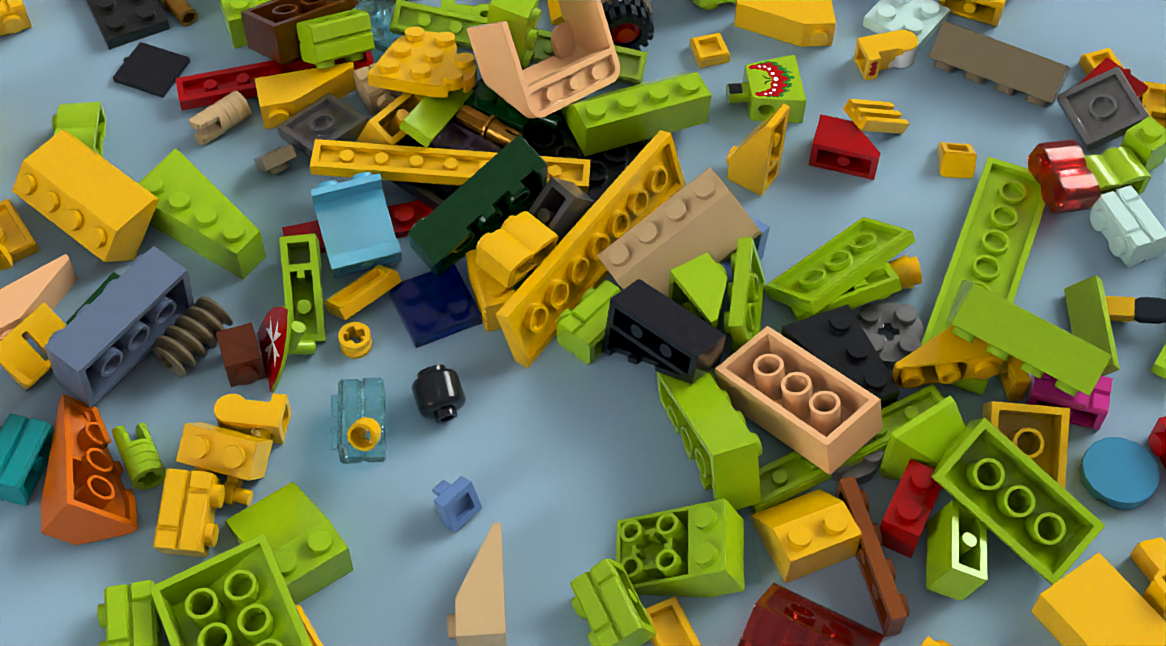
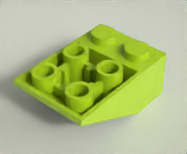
[616,498,745,598]

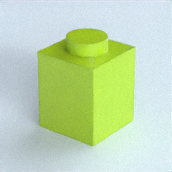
[1120,116,1166,172]

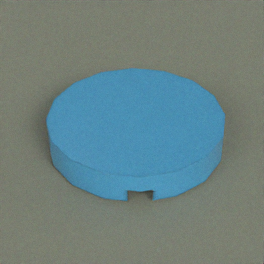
[1079,437,1160,509]

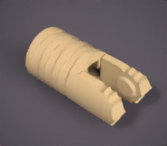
[189,90,252,145]

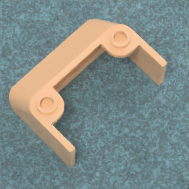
[466,0,620,119]

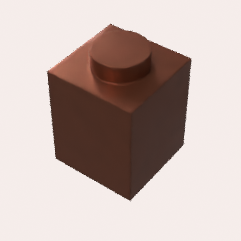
[215,322,267,387]

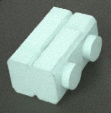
[1090,185,1166,267]

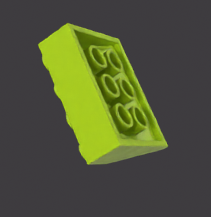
[149,533,312,646]

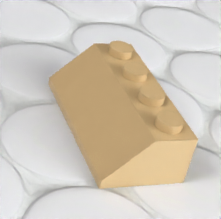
[597,167,761,297]

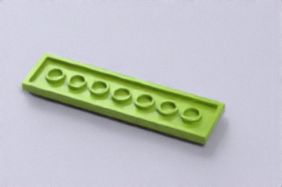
[920,156,1054,395]

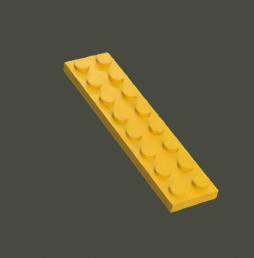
[496,130,686,369]

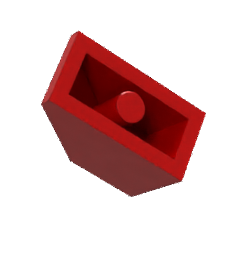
[808,114,881,180]

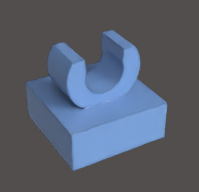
[432,476,483,533]

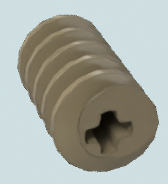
[153,296,233,378]

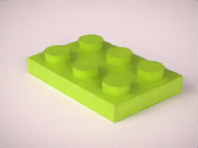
[724,237,766,353]

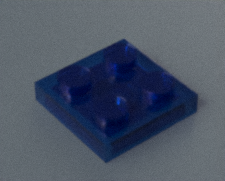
[389,264,482,348]

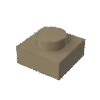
[254,144,297,174]

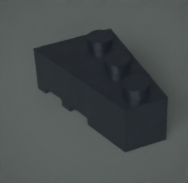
[781,305,900,409]

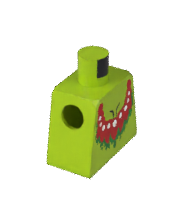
[726,55,807,123]

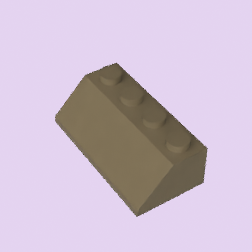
[929,20,1071,107]

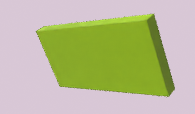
[764,217,916,315]

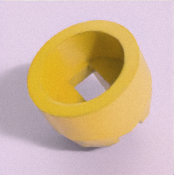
[347,417,382,451]

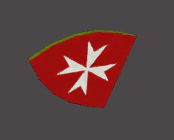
[257,306,316,392]

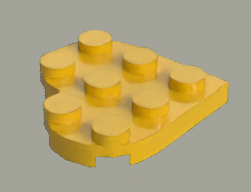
[367,27,477,98]

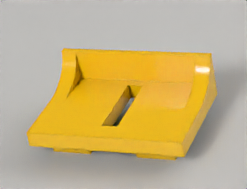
[0,302,67,390]

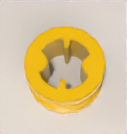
[338,322,373,359]

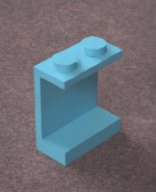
[311,172,402,279]

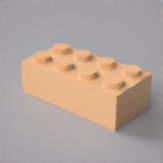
[715,326,882,475]

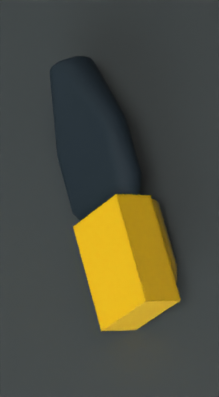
[1105,296,1166,324]

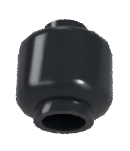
[412,364,466,423]

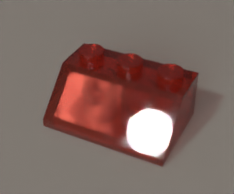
[738,582,885,646]

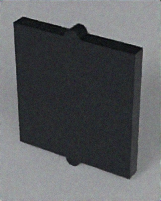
[113,42,190,98]

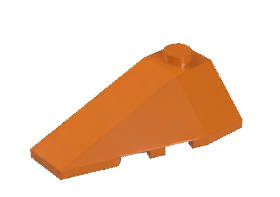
[41,394,138,545]

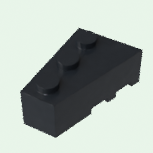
[602,279,726,384]

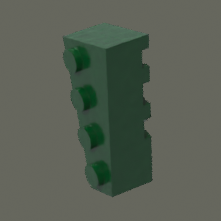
[408,134,547,277]

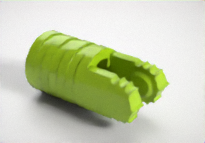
[111,422,166,490]

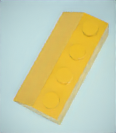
[12,130,159,262]

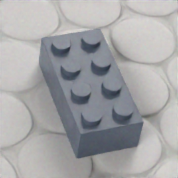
[44,246,195,408]

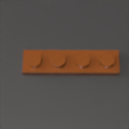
[835,476,909,637]

